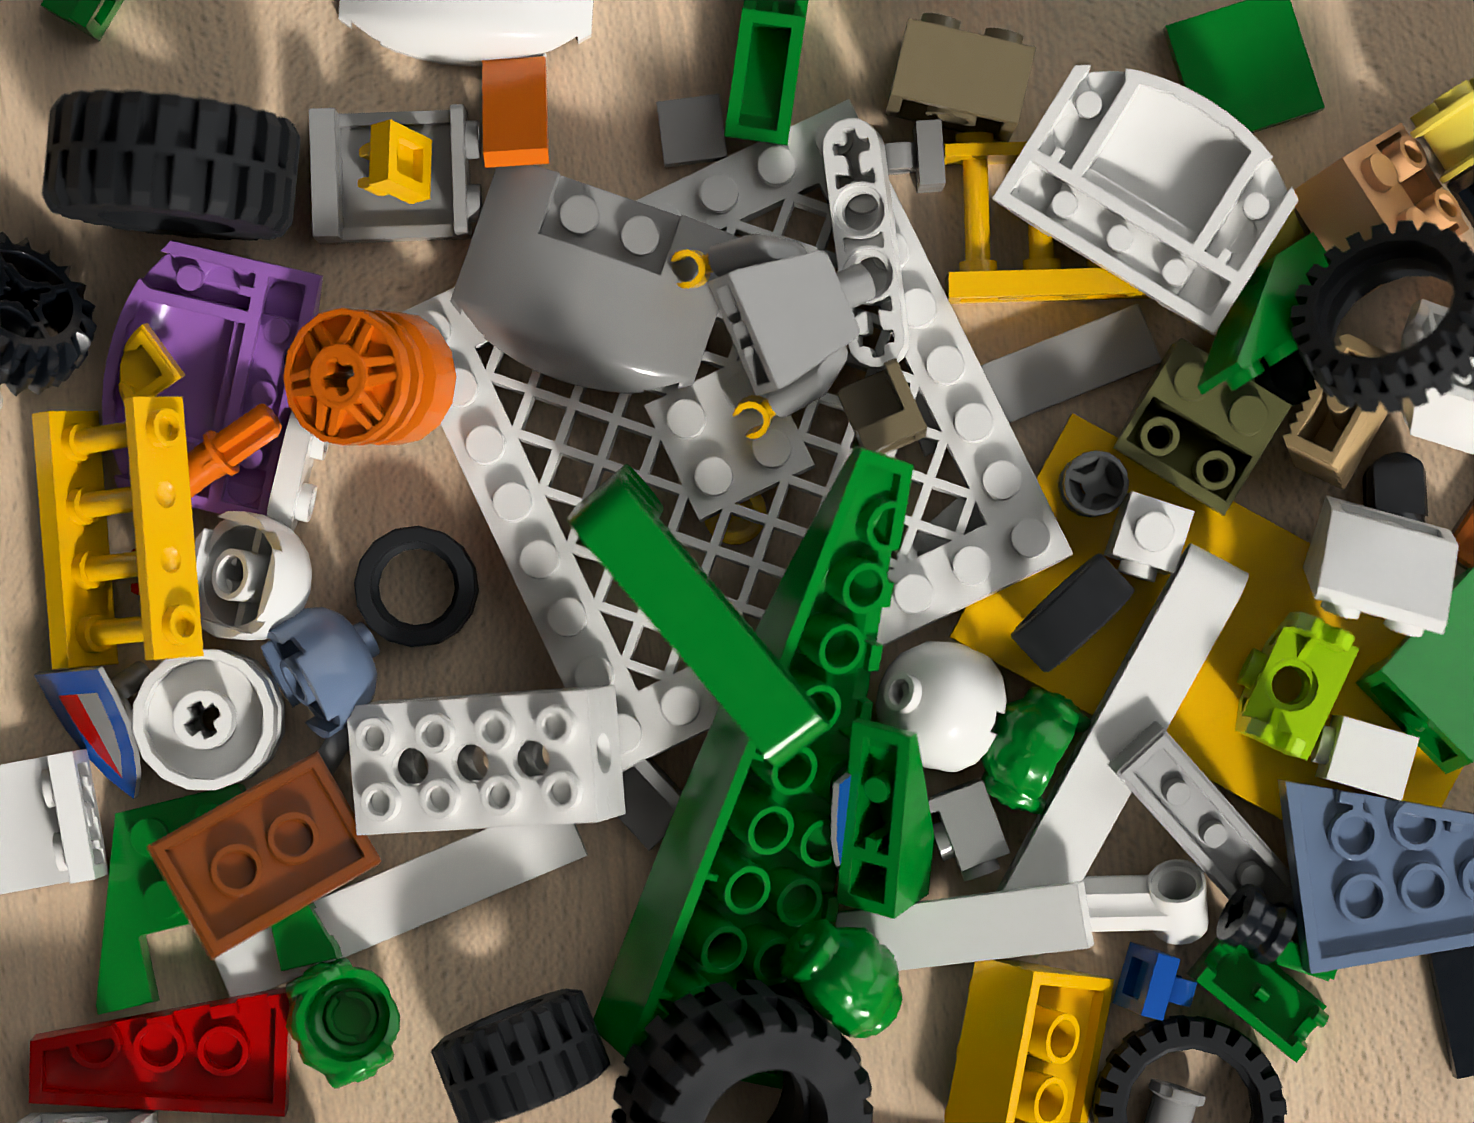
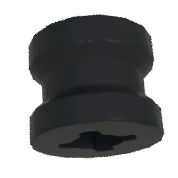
[1216,884,1297,965]

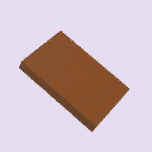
[147,751,382,961]

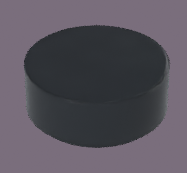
[1254,349,1317,407]

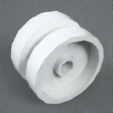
[133,649,286,790]

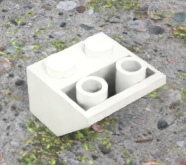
[1303,495,1459,637]

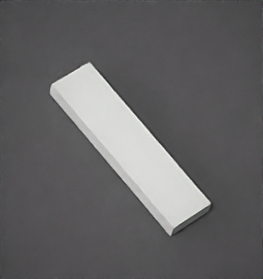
[835,881,1094,971]

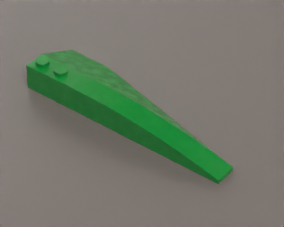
[593,445,914,1089]

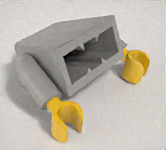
[671,233,876,439]

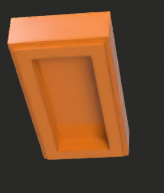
[482,56,549,168]

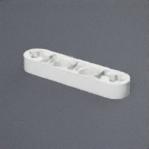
[823,118,910,369]

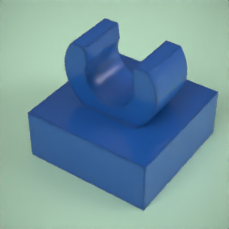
[1113,942,1197,1021]

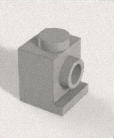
[928,778,1010,881]

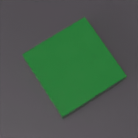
[1163,0,1325,133]

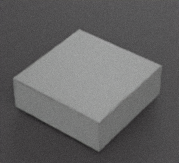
[656,94,727,168]

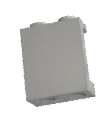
[309,104,483,244]

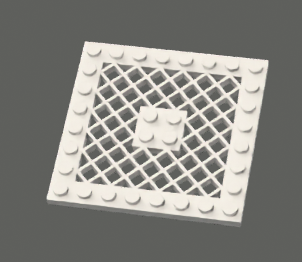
[402,99,1073,772]

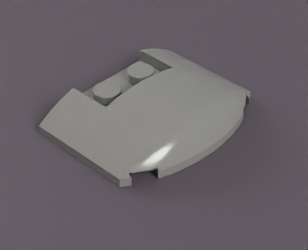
[450,165,739,393]

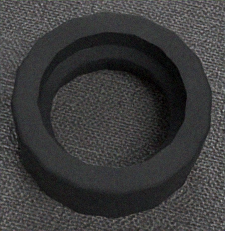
[354,526,479,647]
[1011,554,1134,672]

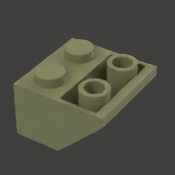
[1113,338,1292,516]

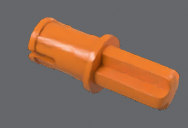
[187,403,282,498]

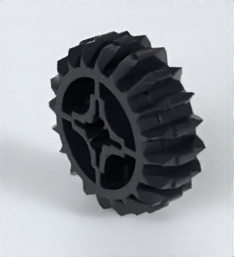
[0,231,97,396]

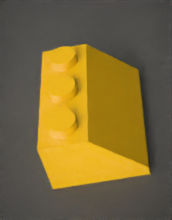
[944,959,1115,1123]

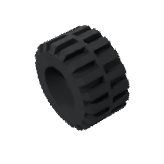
[431,989,610,1123]

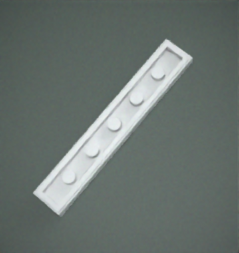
[214,824,588,997]

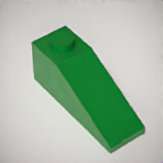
[837,718,934,919]

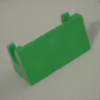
[1186,936,1329,1063]

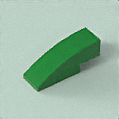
[724,0,809,146]

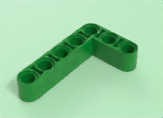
[568,464,831,768]

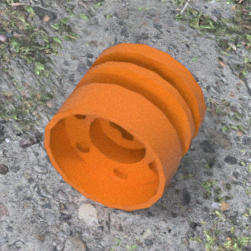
[283,308,457,446]

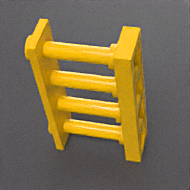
[943,132,1152,304]
[32,396,204,669]

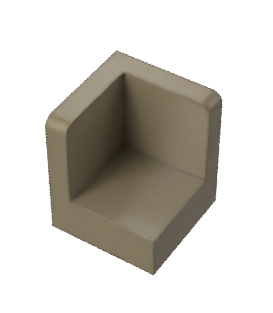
[838,358,927,454]

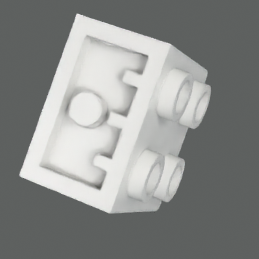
[0,749,109,895]

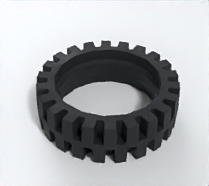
[1290,220,1474,413]
[1092,1015,1287,1123]

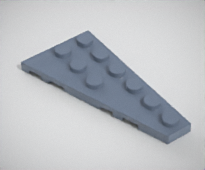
[1277,779,1474,974]

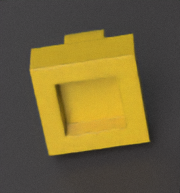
[358,119,432,204]

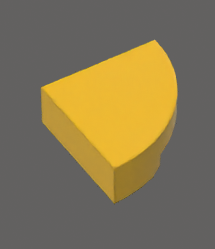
[119,323,185,403]

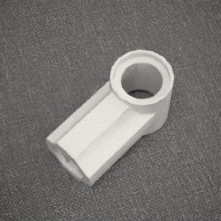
[1083,859,1209,945]

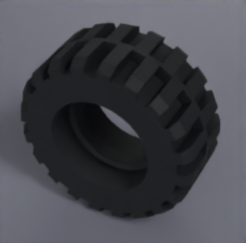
[42,90,301,241]
[611,979,873,1123]

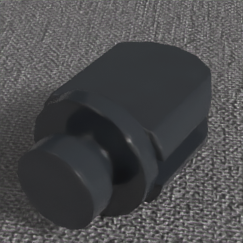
[1362,452,1428,523]

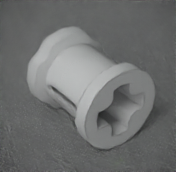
[1144,1078,1206,1123]

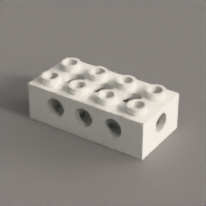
[347,685,626,835]

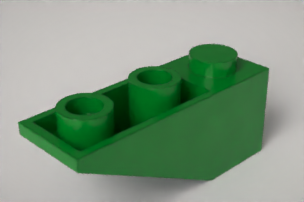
[1197,232,1328,395]

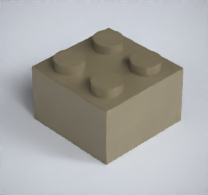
[885,13,1036,142]

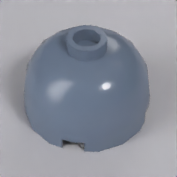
[261,607,380,738]

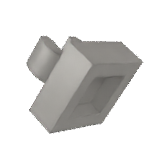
[884,119,946,193]

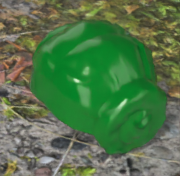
[980,687,1091,815]
[780,919,903,1039]
[285,957,400,1089]

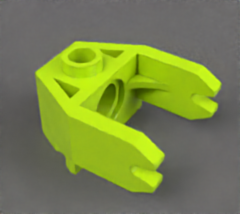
[1235,612,1360,761]

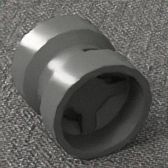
[1058,450,1129,518]

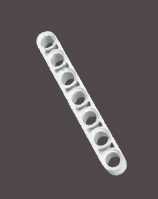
[996,543,1249,959]

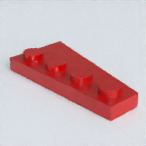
[29,987,291,1117]

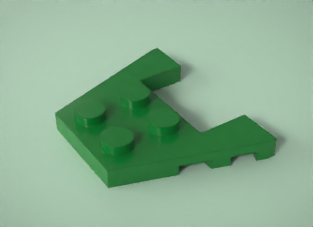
[96,784,342,1015]

